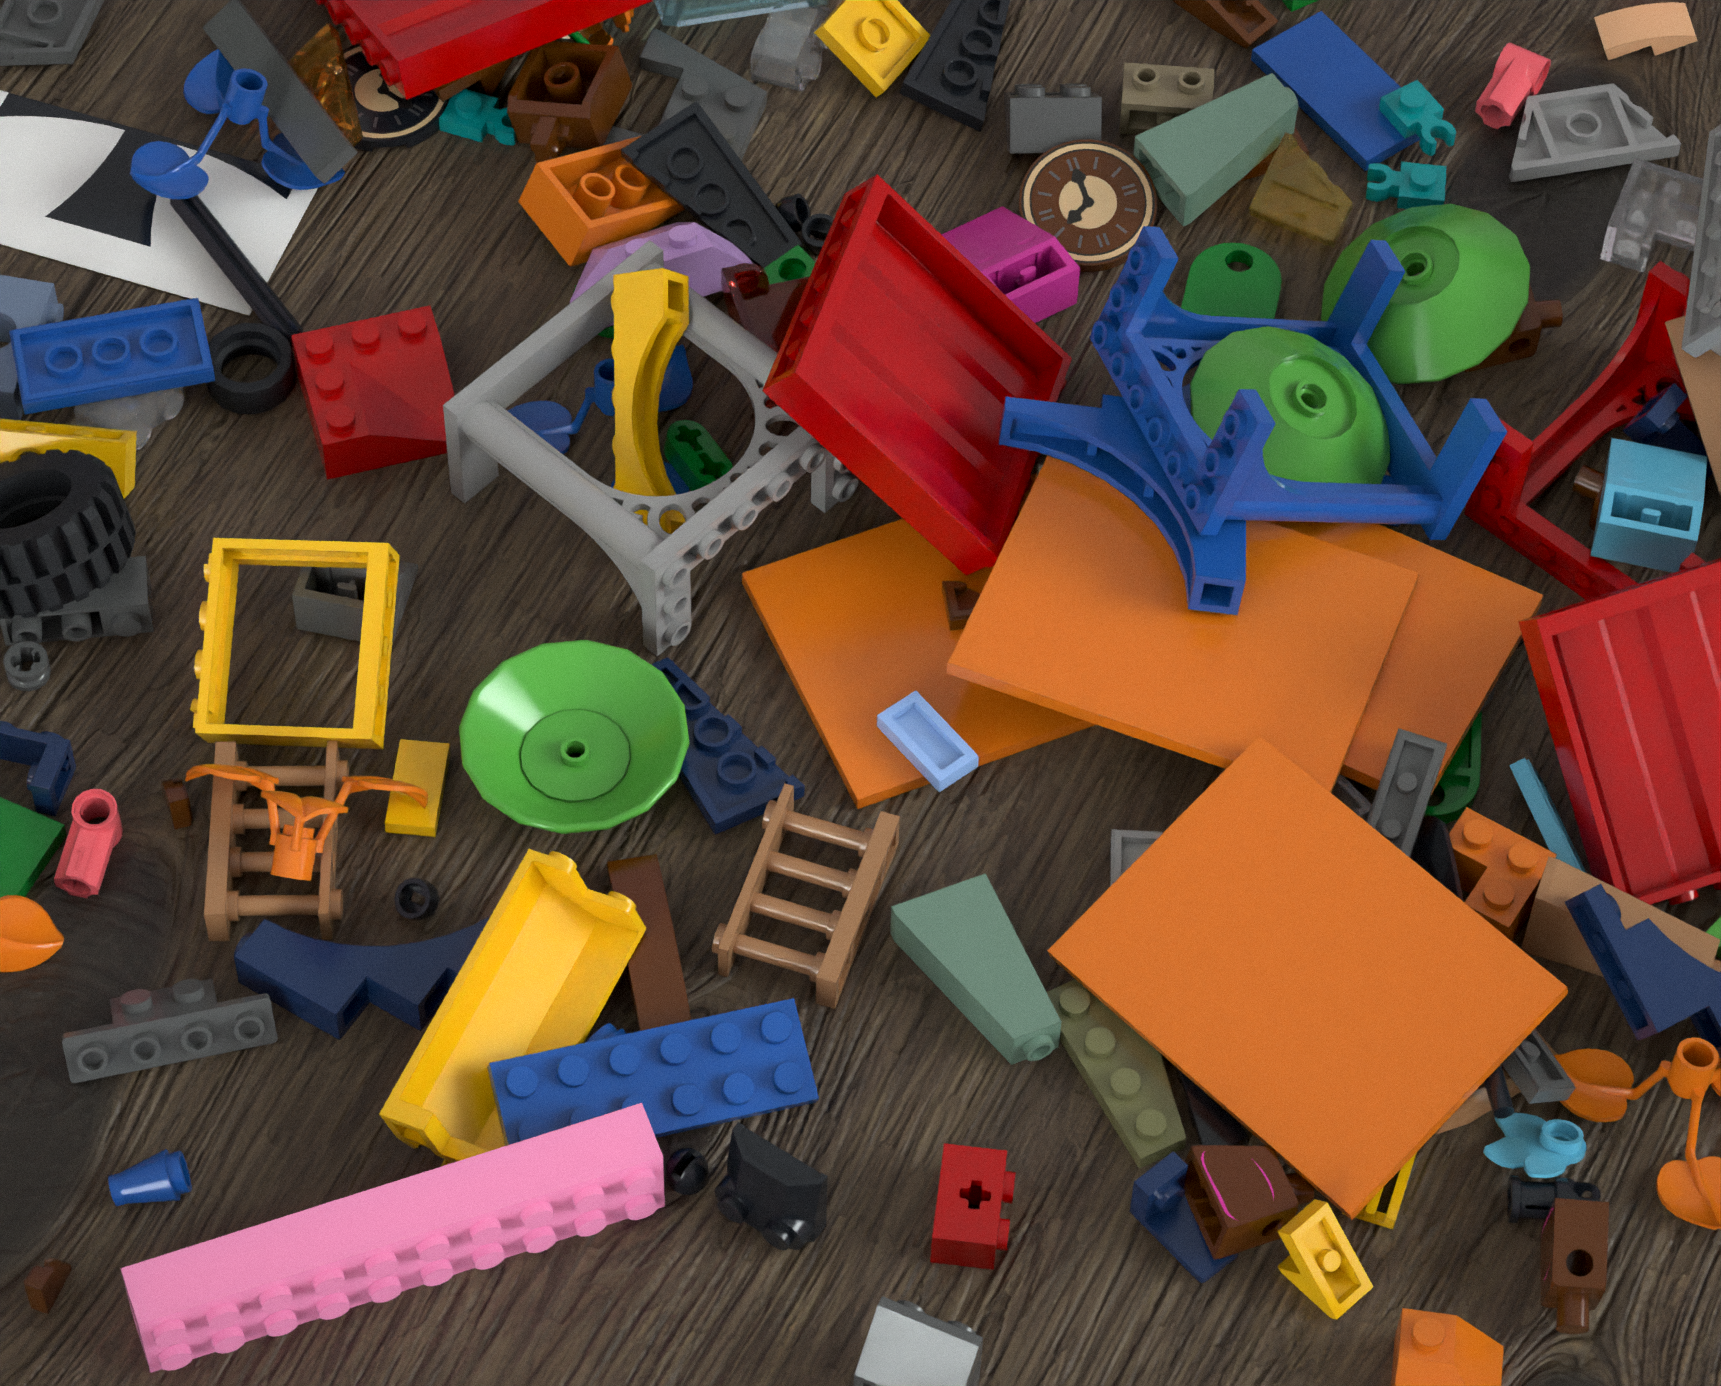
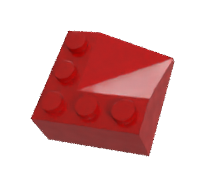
[291,305,455,480]

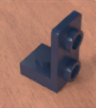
[1623,383,1712,481]
[0,721,76,817]
[1129,1151,1239,1283]

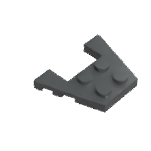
[0,0,104,66]
[604,28,767,161]

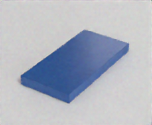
[1251,11,1420,171]
[9,298,215,415]

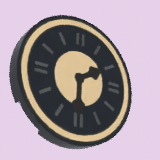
[315,44,450,152]

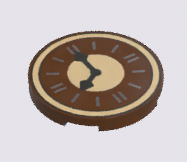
[1018,139,1157,272]

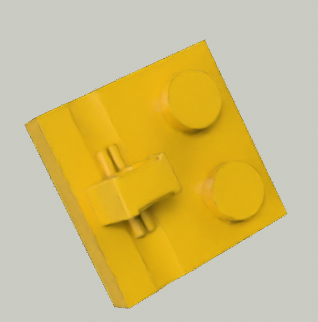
[814,0,931,98]

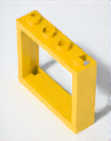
[190,538,400,749]

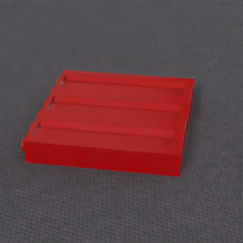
[315,0,652,100]
[762,174,1072,576]
[1518,558,1721,906]

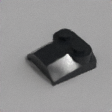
[714,1122,828,1251]

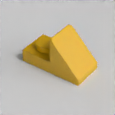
[1278,1199,1373,1320]

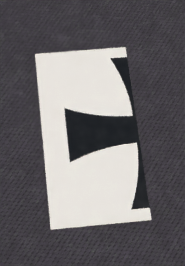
[0,90,318,316]

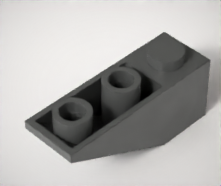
[0,556,154,646]

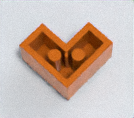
[1449,807,1557,941]

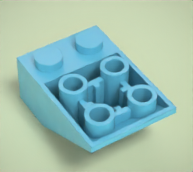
[1590,438,1707,573]

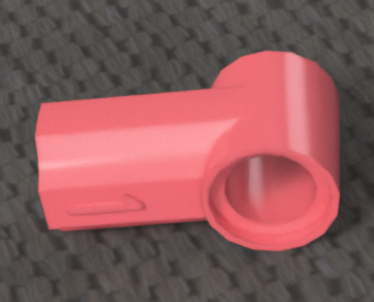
[1475,42,1551,129]
[54,789,123,898]

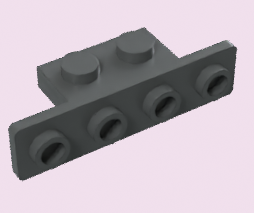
[62,979,278,1083]

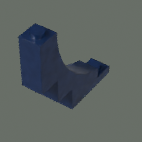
[234,882,587,1040]
[1565,884,1721,1058]

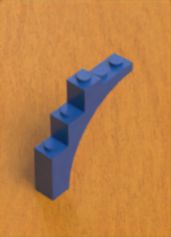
[999,394,1246,615]

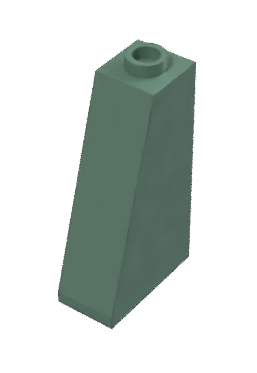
[1133,73,1299,226]
[890,873,1061,1065]

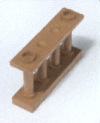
[204,741,349,941]
[712,783,900,1009]

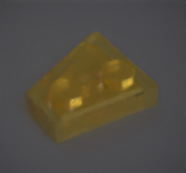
[1249,132,1353,248]

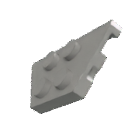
[1509,83,1681,182]

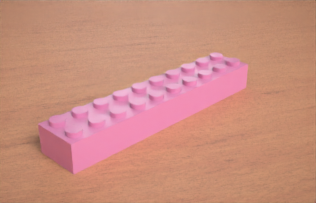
[121,1103,665,1373]

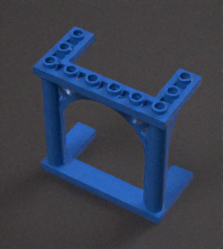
[1089,226,1507,540]

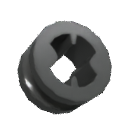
[3,641,51,691]

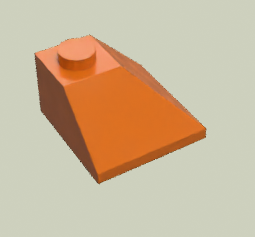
[1391,1308,1504,1386]

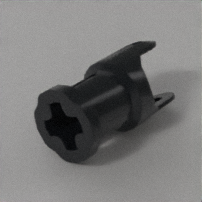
[1507,1175,1601,1223]

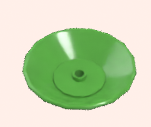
[1321,204,1530,385]
[1190,326,1390,484]
[459,640,690,834]

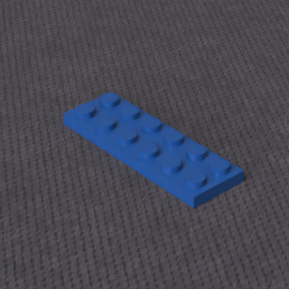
[487,998,819,1146]

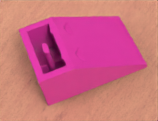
[941,206,1080,323]

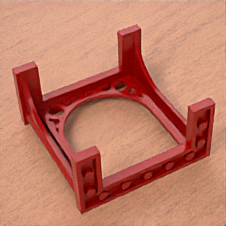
[1464,261,1706,600]

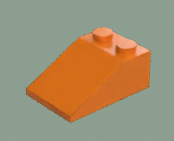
[518,136,684,267]

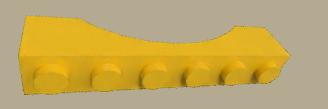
[611,268,689,534]

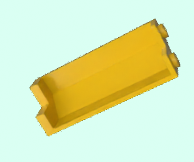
[379,849,647,1166]

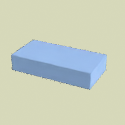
[877,690,979,792]

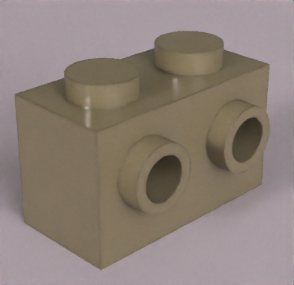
[1119,62,1214,135]

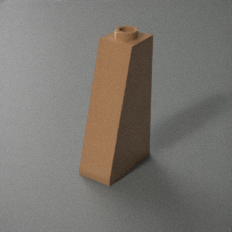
[1665,315,1721,498]
[1521,857,1721,977]

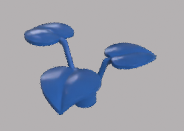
[130,49,345,200]
[507,344,693,495]

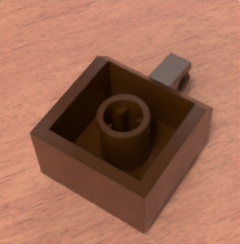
[507,41,633,163]

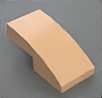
[1594,2,1698,61]

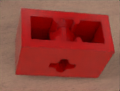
[930,1143,1016,1270]

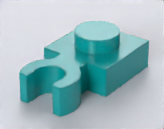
[1379,80,1456,156]
[439,89,517,145]
[1365,161,1447,209]

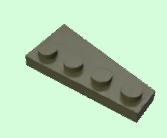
[1047,979,1186,1169]

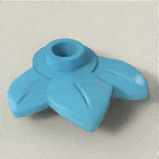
[1483,1113,1586,1178]

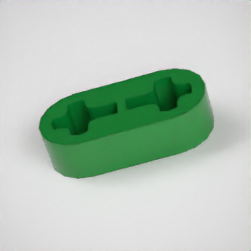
[664,420,733,491]

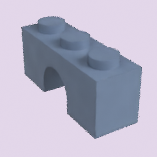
[0,275,64,420]

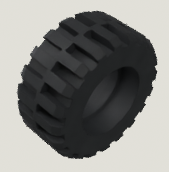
[0,449,136,619]

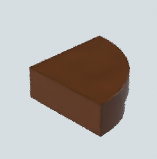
[942,581,980,631]
[161,778,193,830]
[23,1257,72,1314]

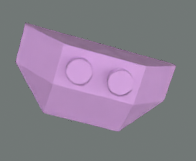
[570,222,759,327]

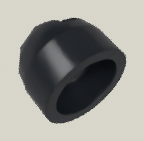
[775,193,811,233]
[802,213,834,254]
[394,878,440,920]
[666,1148,709,1195]

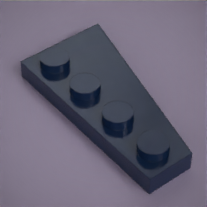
[651,657,805,835]

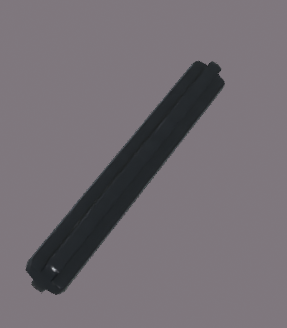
[170,195,303,348]

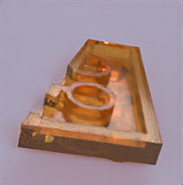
[287,23,363,147]

